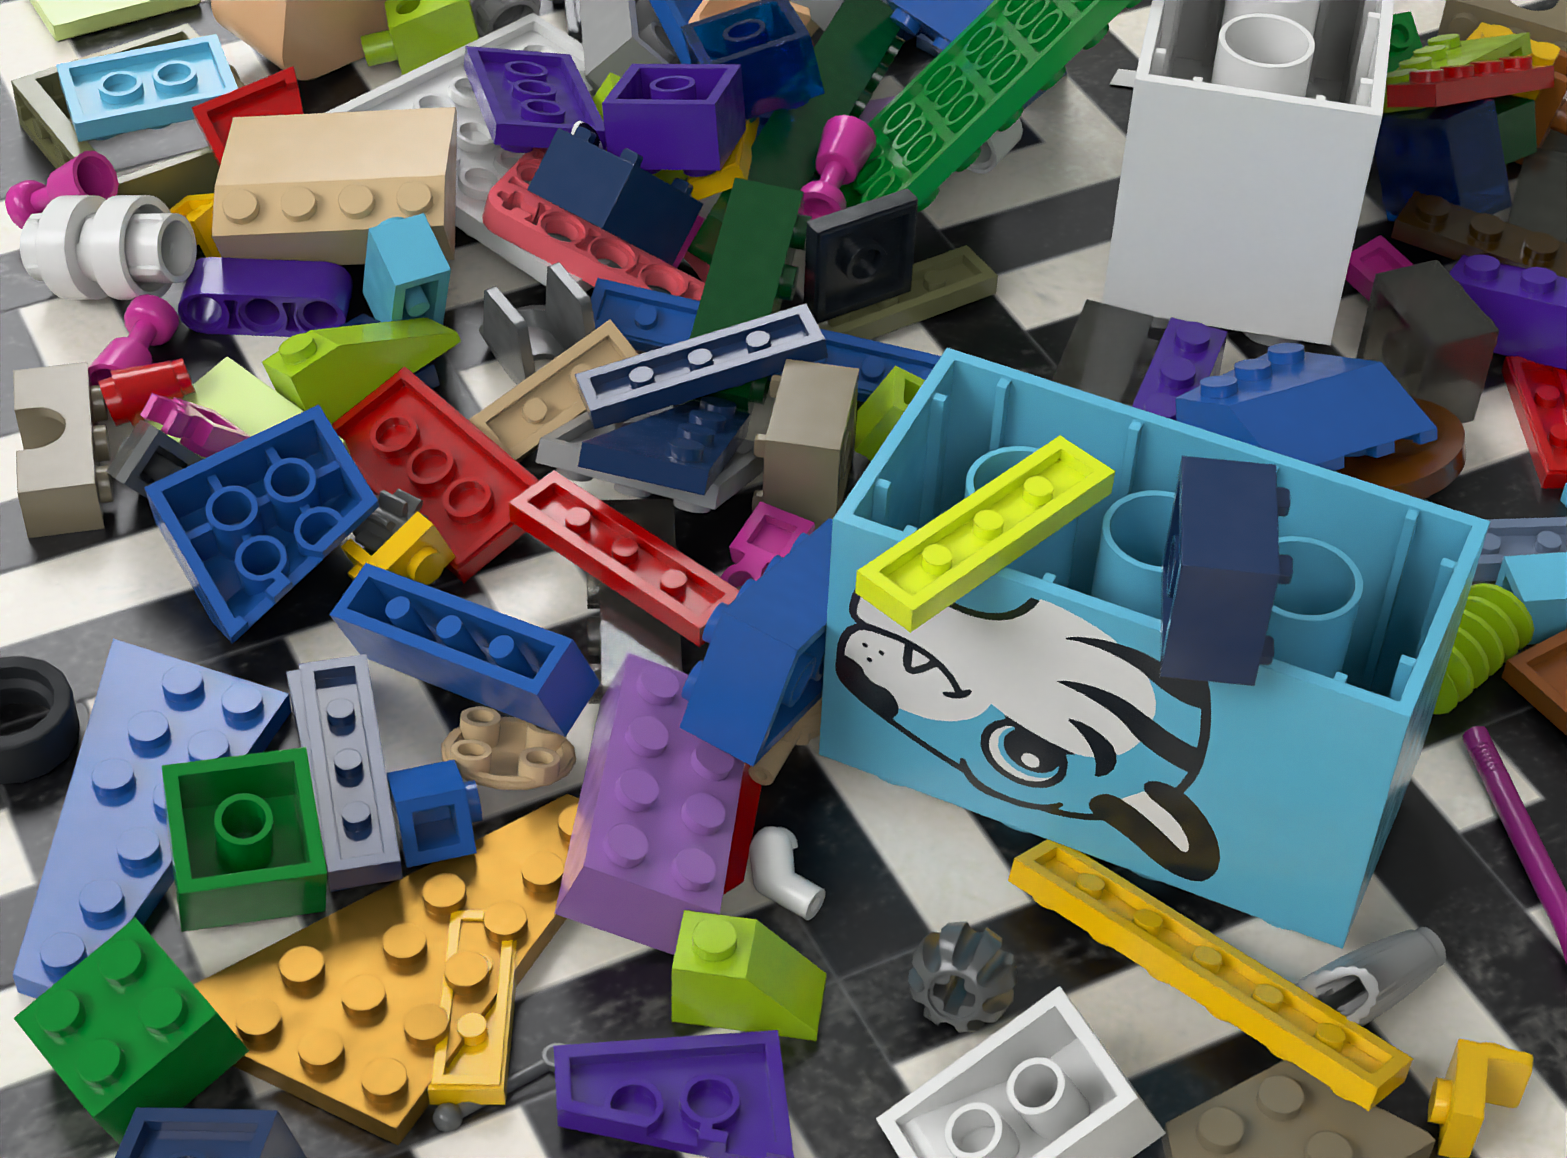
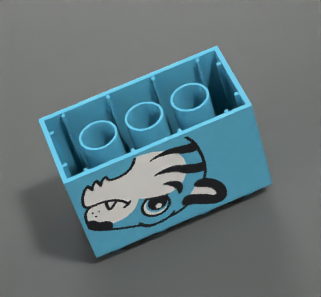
[819,348,1490,949]

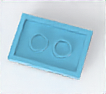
[56,34,238,142]

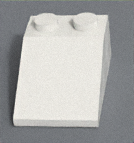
[876,986,1166,1158]

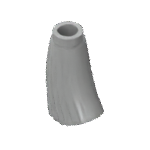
[1295,927,1446,1026]

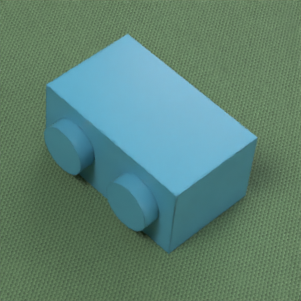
[362,213,451,325]

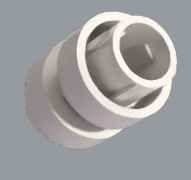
[20,195,197,300]

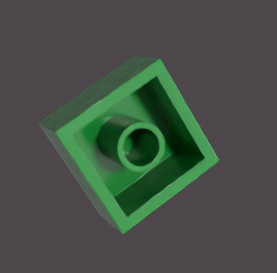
[162,747,327,932]
[13,917,249,1145]

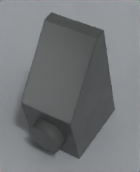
[106,419,203,499]

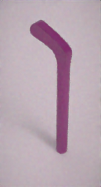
[1462,726,1567,964]

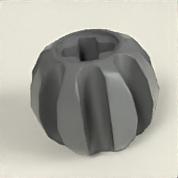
[908,921,1018,1033]

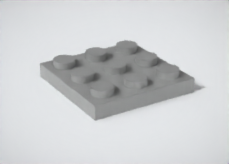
[536,411,764,513]

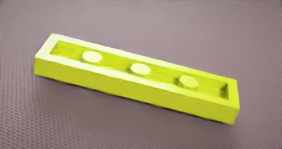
[855,435,1115,633]

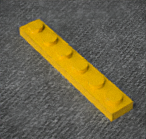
[1008,839,1413,1111]

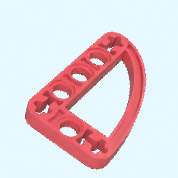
[482,147,710,301]

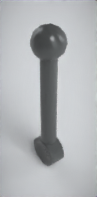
[433,1043,565,1132]

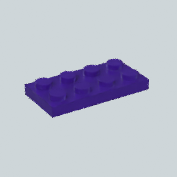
[463,46,606,153]

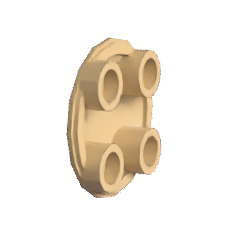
[441,707,576,790]

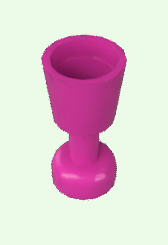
[800,115,876,220]
[5,151,119,229]
[88,294,179,386]

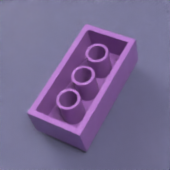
[554,653,744,955]

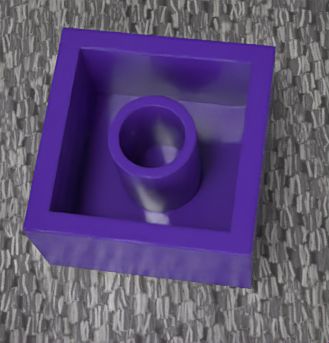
[602,64,746,177]

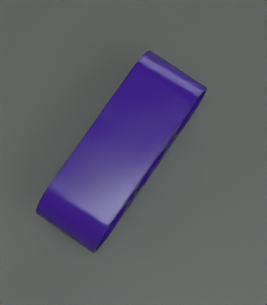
[178,257,353,337]

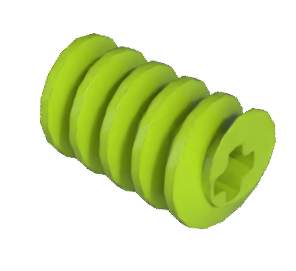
[1433,583,1535,715]

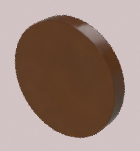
[1335,397,1466,499]

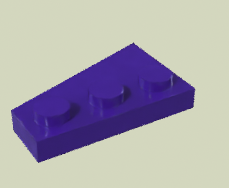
[553,1030,794,1158]

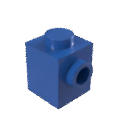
[386,759,483,868]

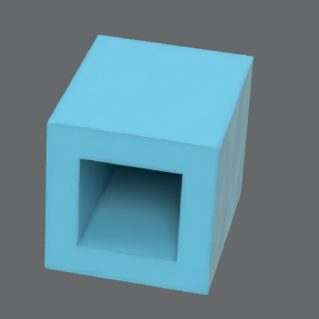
[1495,552,1567,645]

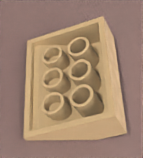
[212,107,457,265]

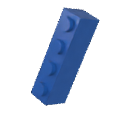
[330,563,601,737]

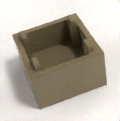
[752,359,859,529]

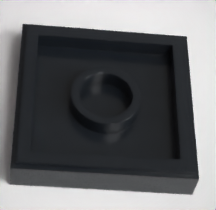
[803,188,918,324]

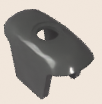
[479,262,596,385]

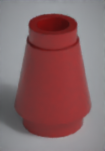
[99,358,196,427]

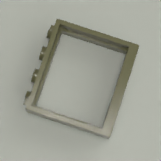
[11,23,245,210]

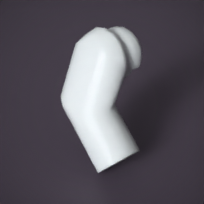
[749,826,825,920]

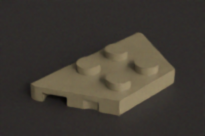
[1162,1060,1436,1158]

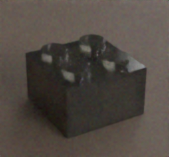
[1356,259,1499,423]

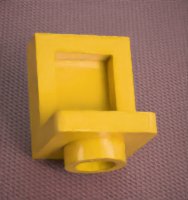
[341,511,456,585]
[1428,1038,1533,1158]

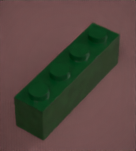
[679,178,812,422]

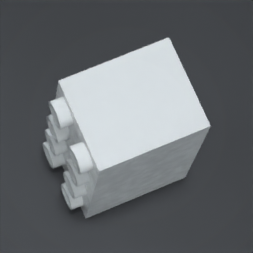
[1101,0,1395,346]

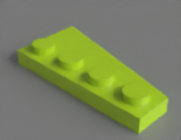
[1383,32,1532,113]

